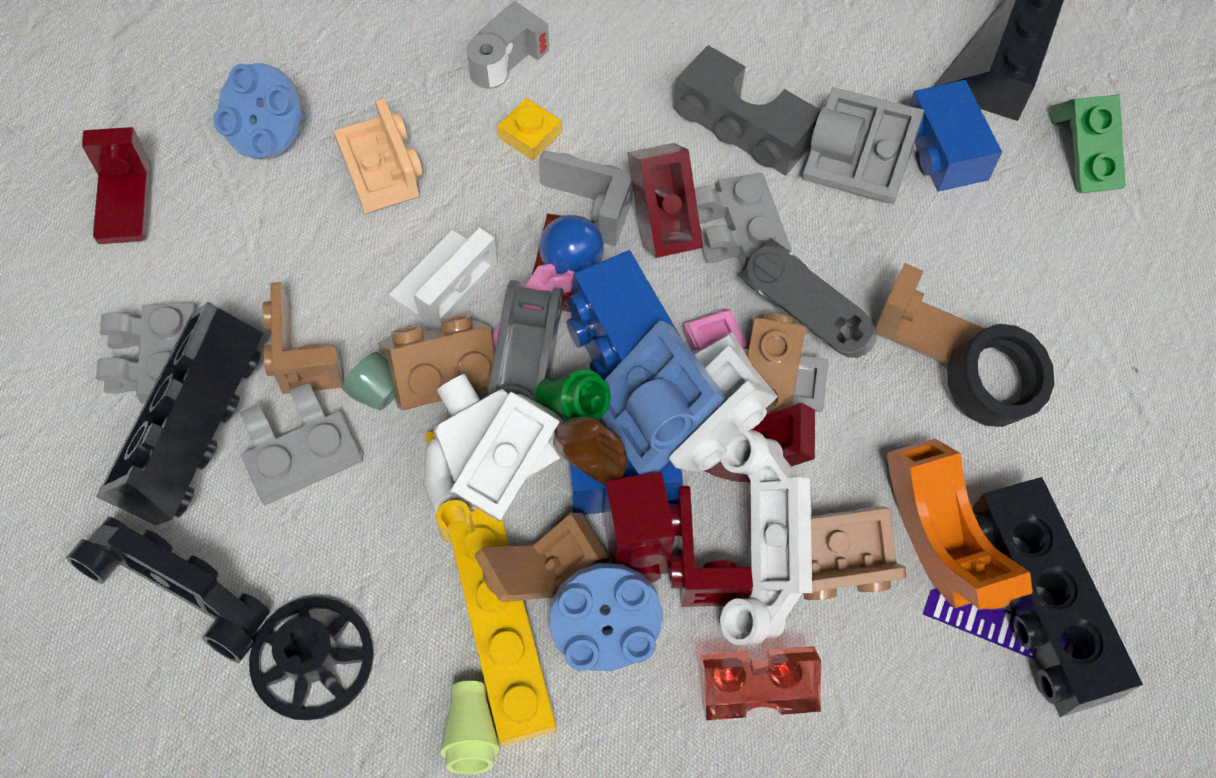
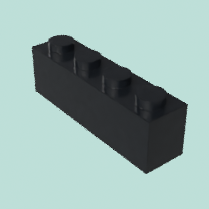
[935,0,1064,121]
[96,302,264,525]

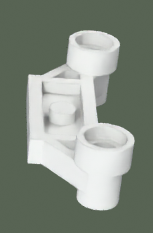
[720,430,812,645]

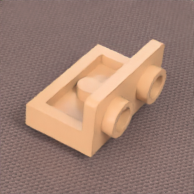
[334,98,423,214]

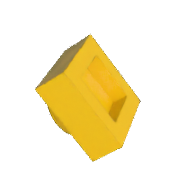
[497,97,562,160]

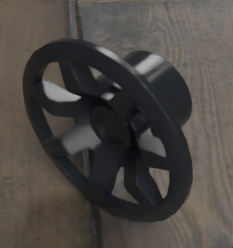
[249,597,374,721]

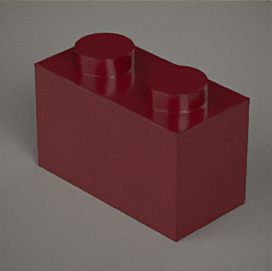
[627,143,703,258]
[604,472,675,583]

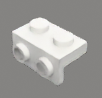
[669,345,778,472]

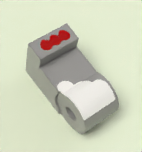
[466,1,549,89]

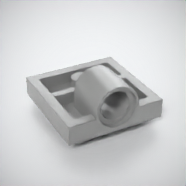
[803,87,924,204]

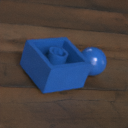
[539,215,679,380]

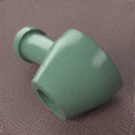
[342,325,411,411]

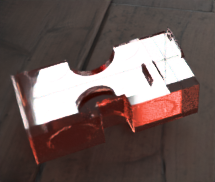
[701,646,821,721]

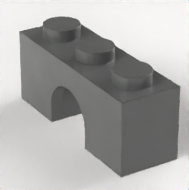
[673,45,821,176]

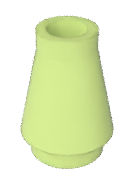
[440,680,500,775]

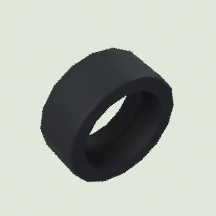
[947,324,1055,427]

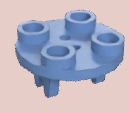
[213,63,307,159]
[549,563,663,671]

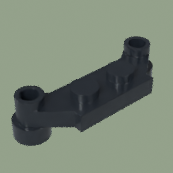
[66,516,270,663]

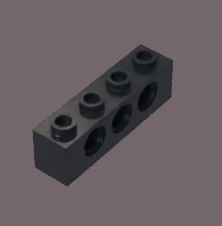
[972,477,1143,717]

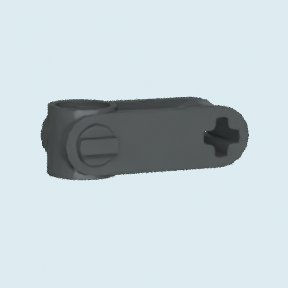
[739,238,877,358]
[481,280,563,403]

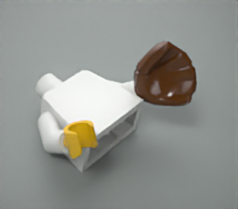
[424,374,627,542]

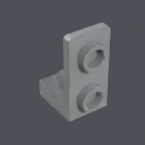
[539,150,633,247]

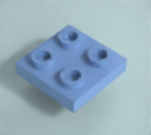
[601,320,728,475]

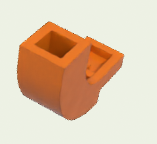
[887,439,1033,610]

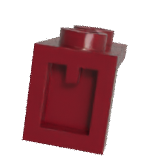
[82,127,151,244]
[669,486,753,607]

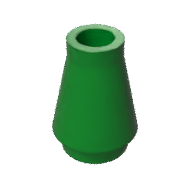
[536,369,611,420]

